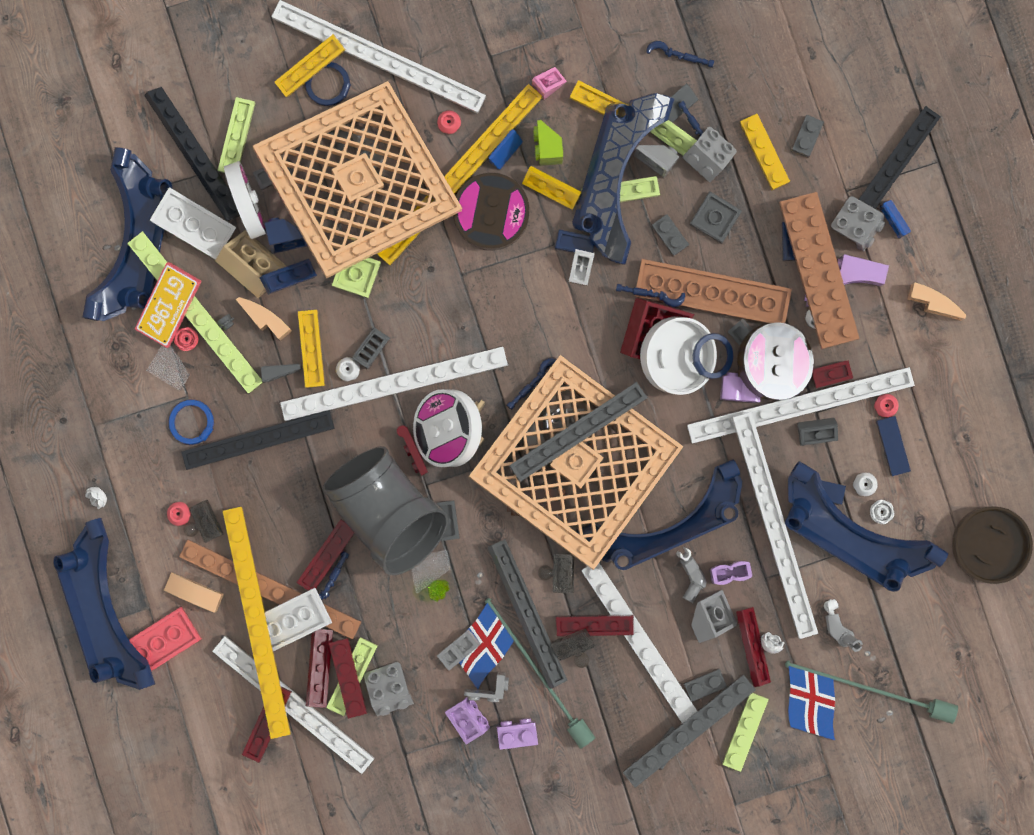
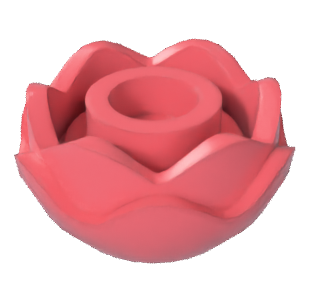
[437,110,461,134]
[174,327,198,351]
[874,394,899,417]
[167,502,191,526]

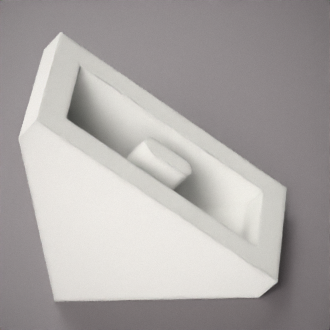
[569,249,594,285]

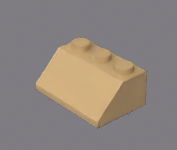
[215,230,287,298]

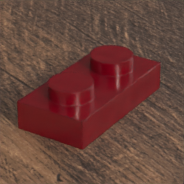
[812,360,853,389]

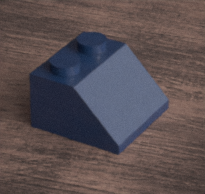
[265,218,308,254]

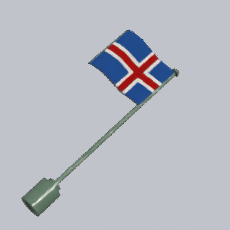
[459,598,596,749]
[785,660,958,740]

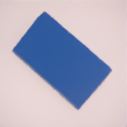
[488,129,523,170]
[880,200,911,238]

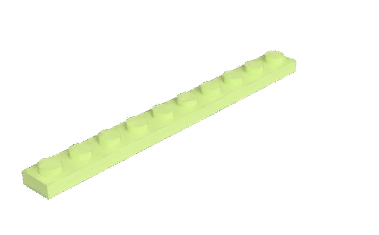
[128,231,263,394]

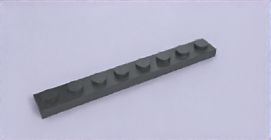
[509,382,647,482]
[487,539,568,689]
[623,675,756,788]

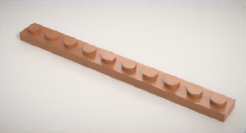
[179,540,361,639]

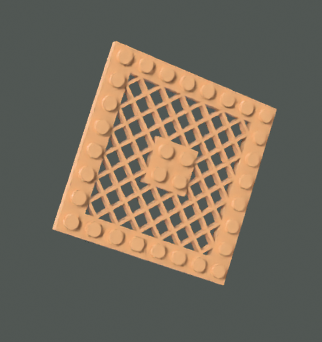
[253,81,462,279]
[469,355,683,570]

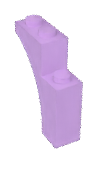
[804,254,889,307]

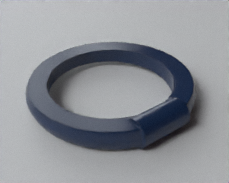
[305,62,351,106]
[692,333,734,379]

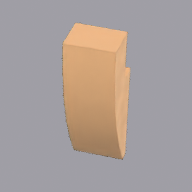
[907,283,966,321]
[236,297,292,341]
[164,572,224,613]

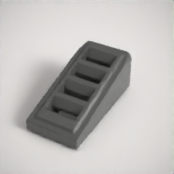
[352,327,390,370]
[261,364,302,383]

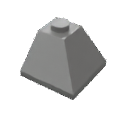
[634,145,679,178]
[691,590,737,643]

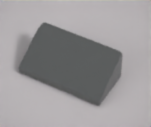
[668,83,699,123]
[797,418,838,446]

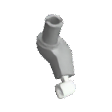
[676,547,707,603]
[824,599,863,652]

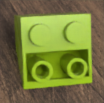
[533,120,563,166]

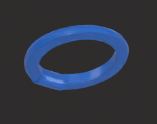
[169,400,214,445]

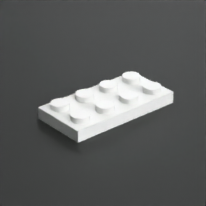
[149,187,236,260]
[265,588,332,651]

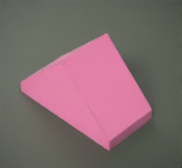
[532,67,567,100]

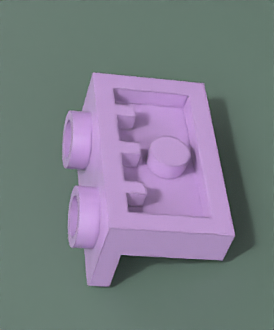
[445,696,490,744]
[497,718,538,750]

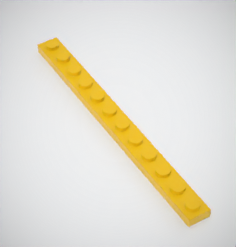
[377,84,543,266]
[223,507,291,739]

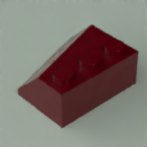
[620,298,694,359]

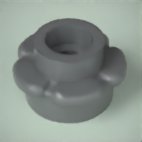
[216,314,234,331]

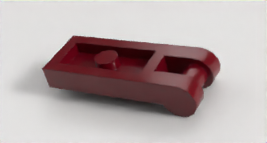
[397,425,429,476]

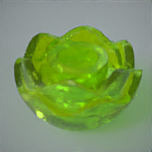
[428,579,450,602]

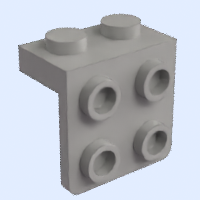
[682,127,737,182]
[831,196,885,252]
[364,662,414,716]
[464,672,509,702]

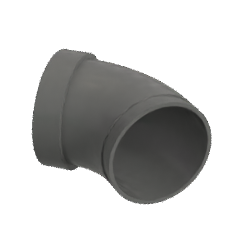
[322,446,448,575]

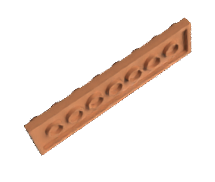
[779,192,860,350]
[634,259,792,324]

